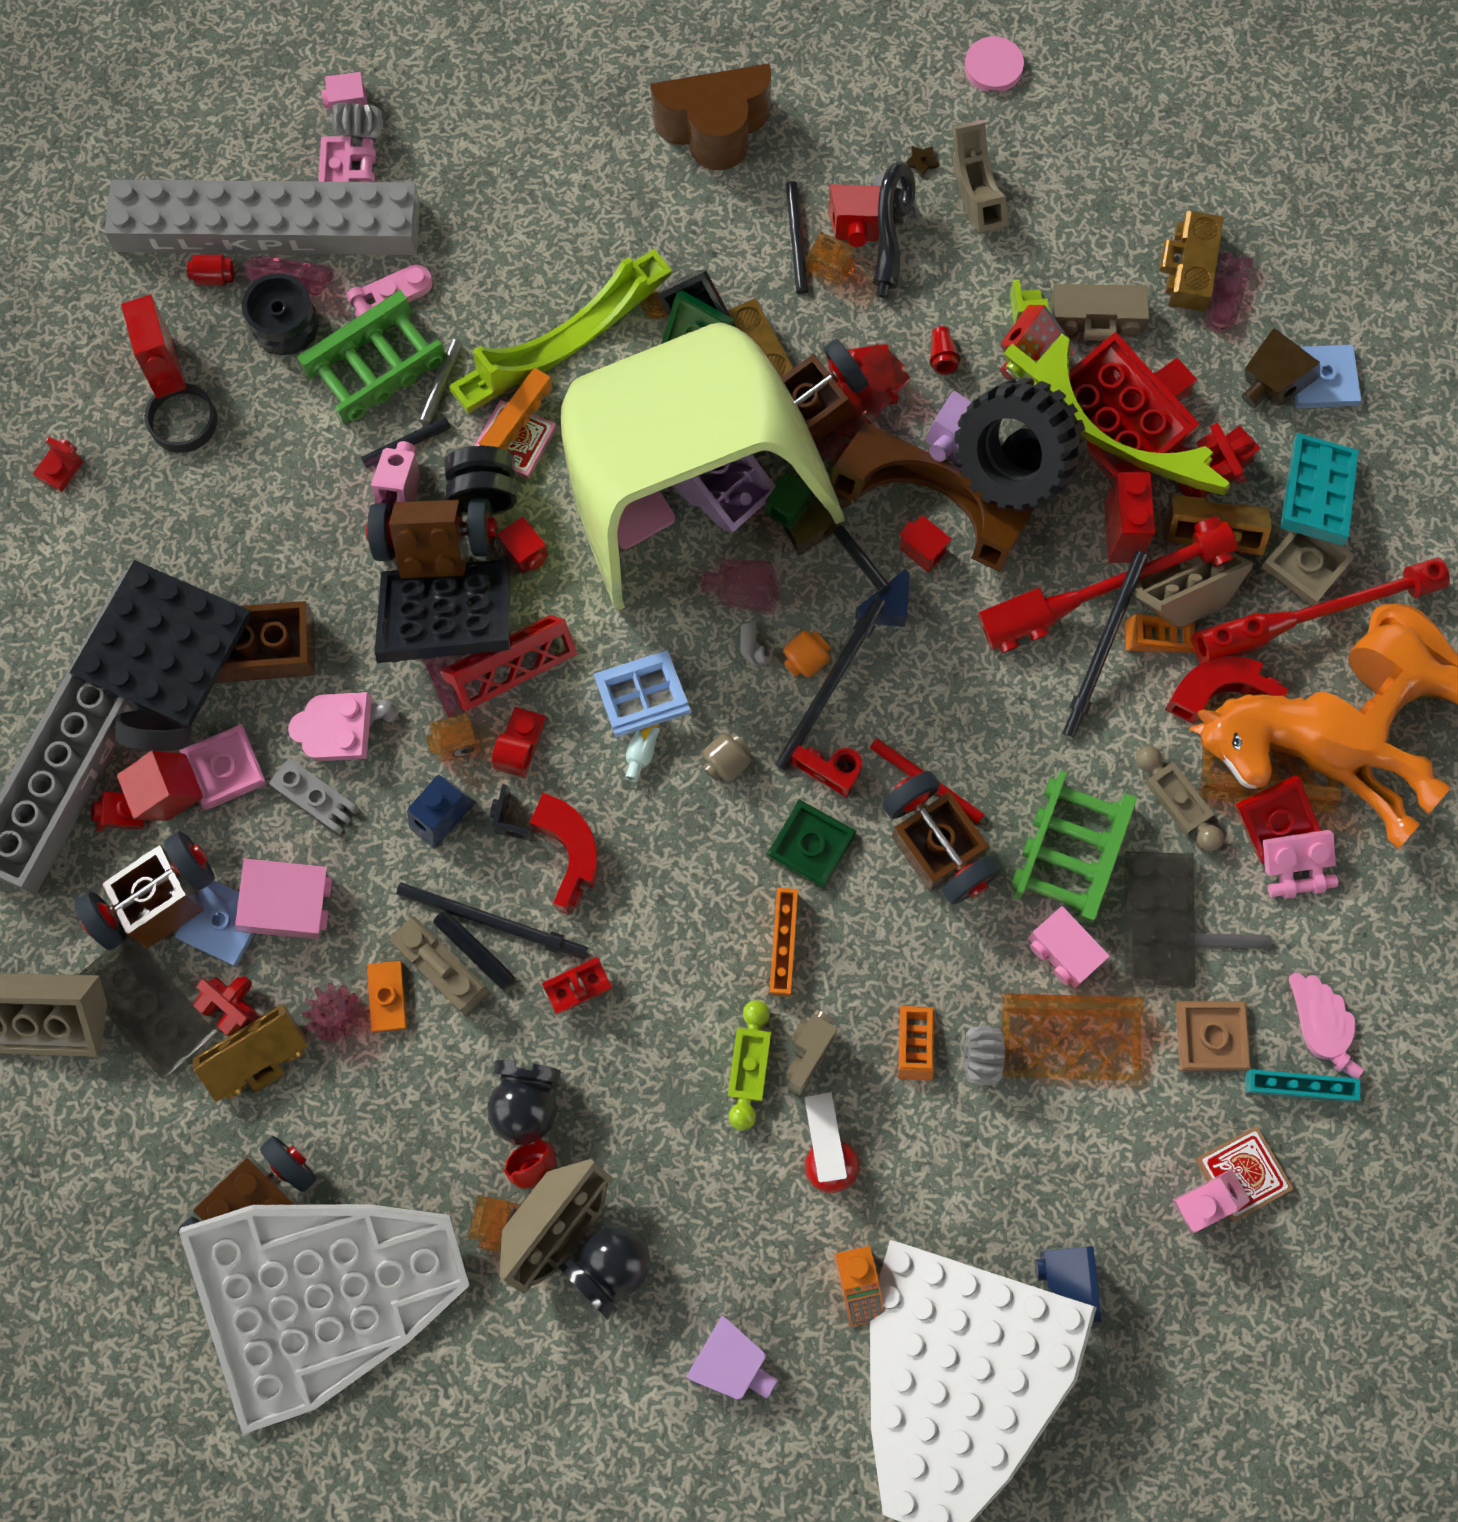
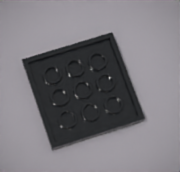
[374,559,511,663]
[69,560,253,729]

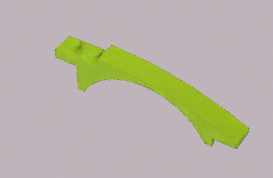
[449,248,673,414]
[1004,333,1230,496]

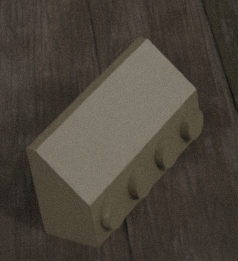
[0,973,107,1057]

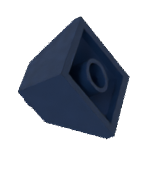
[1035,1246,1102,1323]

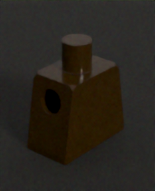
[1242,328,1320,408]
[781,493,852,556]

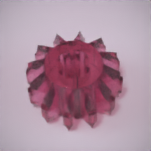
[302,983,362,1042]

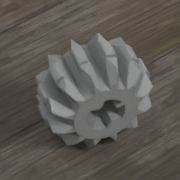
[331,103,383,139]
[963,1025,1005,1085]

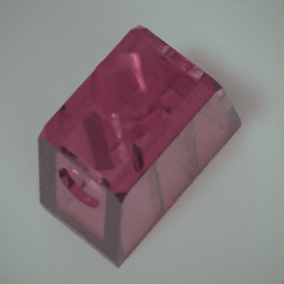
[701,559,780,615]

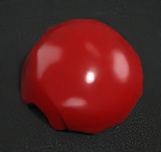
[503,1139,557,1189]
[804,1140,860,1193]

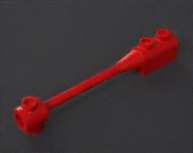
[977,516,1237,654]
[1190,557,1450,664]

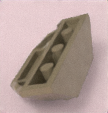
[1135,552,1253,628]
[499,1159,613,1294]

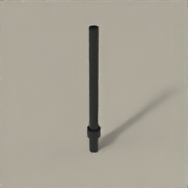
[1062,551,1148,738]
[775,596,886,771]
[396,882,589,960]

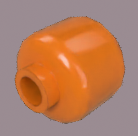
[783,630,832,678]

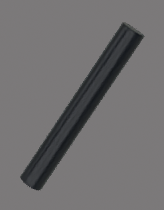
[361,417,451,468]
[833,525,891,595]

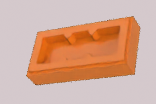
[367,960,407,1033]

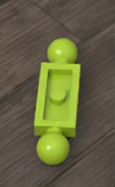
[727,1000,771,1131]

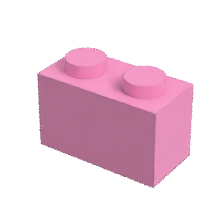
[1028,906,1110,988]

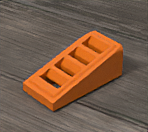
[1125,614,1195,653]
[898,1006,934,1081]

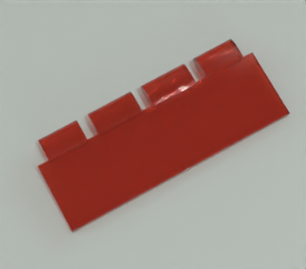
[815,343,911,463]

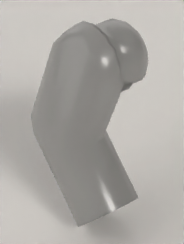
[740,623,773,667]
[370,699,398,727]

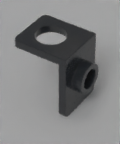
[490,784,534,841]

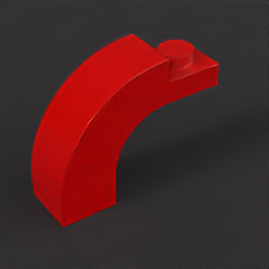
[1164,656,1289,724]
[530,793,599,915]

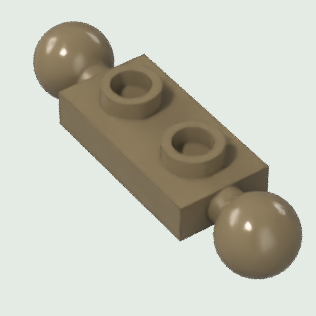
[1136,746,1224,852]

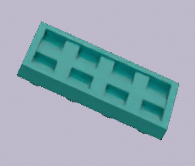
[1280,433,1359,546]

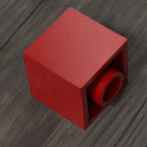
[117,750,203,821]

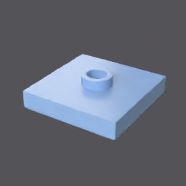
[1294,345,1361,408]
[175,881,255,967]

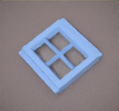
[593,650,691,738]

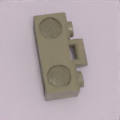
[1050,284,1149,341]
[389,916,490,1017]

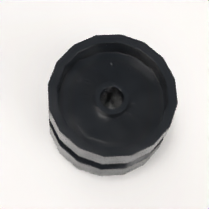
[241,273,319,356]
[444,445,517,515]

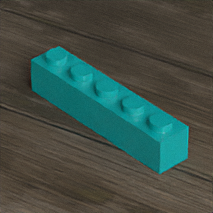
[1245,1069,1360,1103]

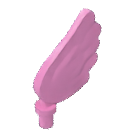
[1289,973,1364,1078]

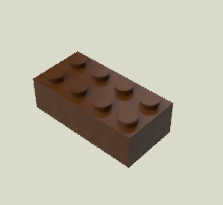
[215,601,315,683]

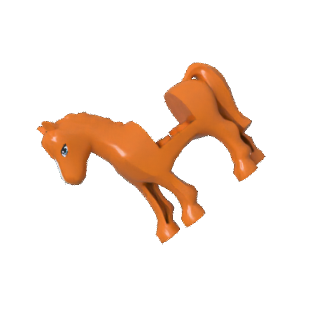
[1190,603,1458,850]

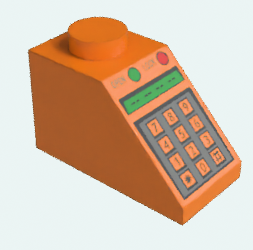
[833,1245,884,1327]

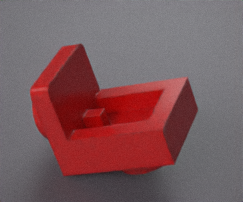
[90,791,144,832]

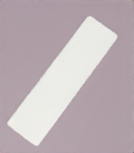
[804,1092,847,1182]

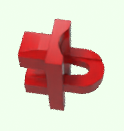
[1196,422,1256,485]
[542,956,613,1015]
[193,976,261,1036]

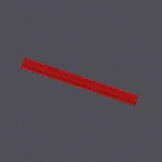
[870,738,985,825]

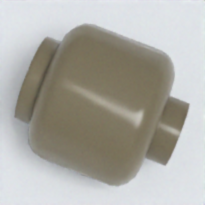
[702,732,752,782]

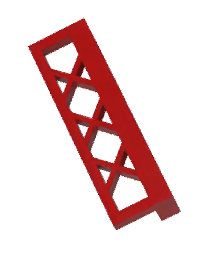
[440,614,577,711]

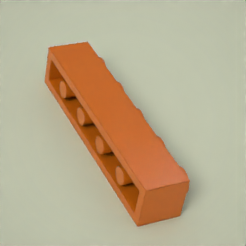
[478,367,552,450]
[769,887,798,997]

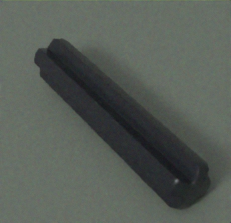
[433,910,514,989]

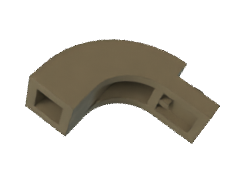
[952,120,1009,233]

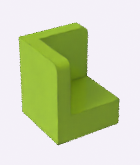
[1010,280,1049,324]

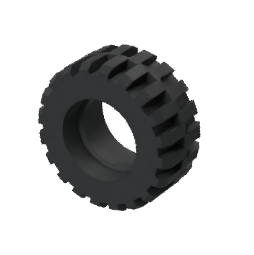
[954,378,1087,511]

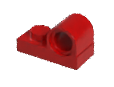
[491,706,547,779]
[791,745,862,798]

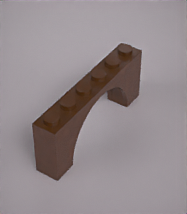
[830,422,1034,572]

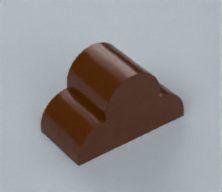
[650,63,771,170]

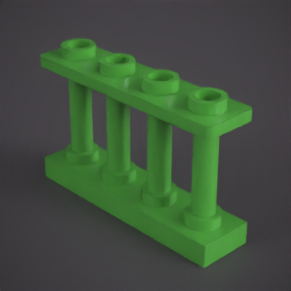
[297,290,445,424]
[1010,770,1137,927]

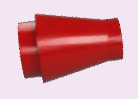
[929,326,960,375]

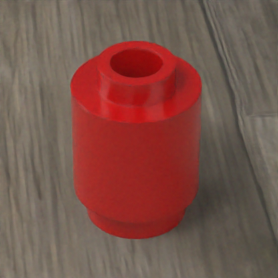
[187,254,234,286]

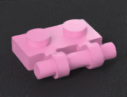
[319,136,376,182]
[1263,830,1338,899]

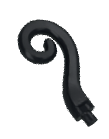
[873,161,916,298]

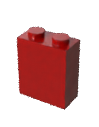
[121,294,186,398]
[1104,472,1155,563]

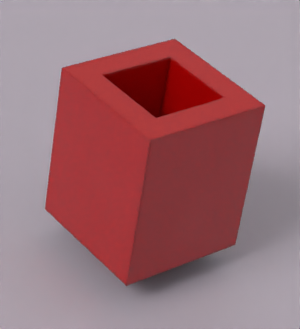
[899,515,952,572]
[497,516,548,574]

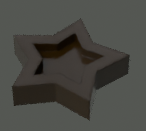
[905,146,940,178]

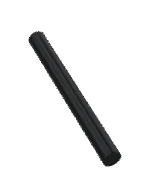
[786,181,808,294]

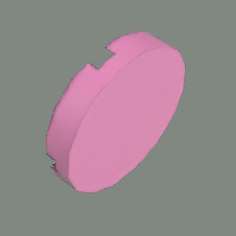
[964,36,1024,93]

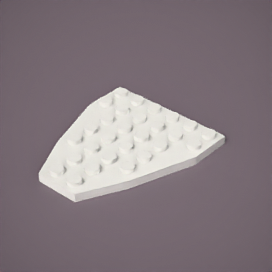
[179,1204,470,1434]
[870,1240,1097,1522]

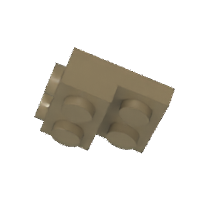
[1262,531,1356,606]
[786,1010,837,1097]

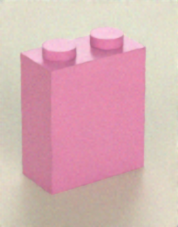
[235,858,332,939]

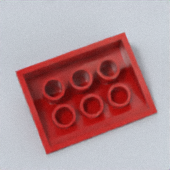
[1069,331,1200,483]

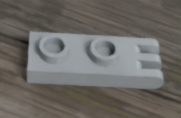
[268,758,360,835]

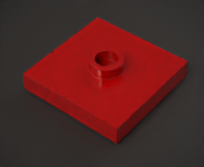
[1234,775,1322,864]

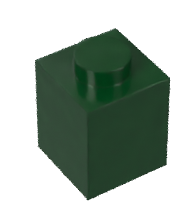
[765,471,814,531]

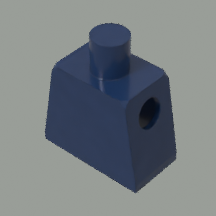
[407,775,476,849]

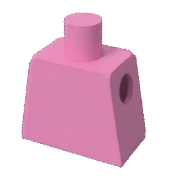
[371,441,420,509]
[1173,1169,1250,1233]

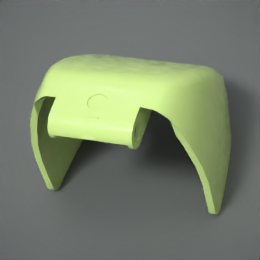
[561,322,845,611]

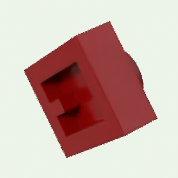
[33,436,83,492]

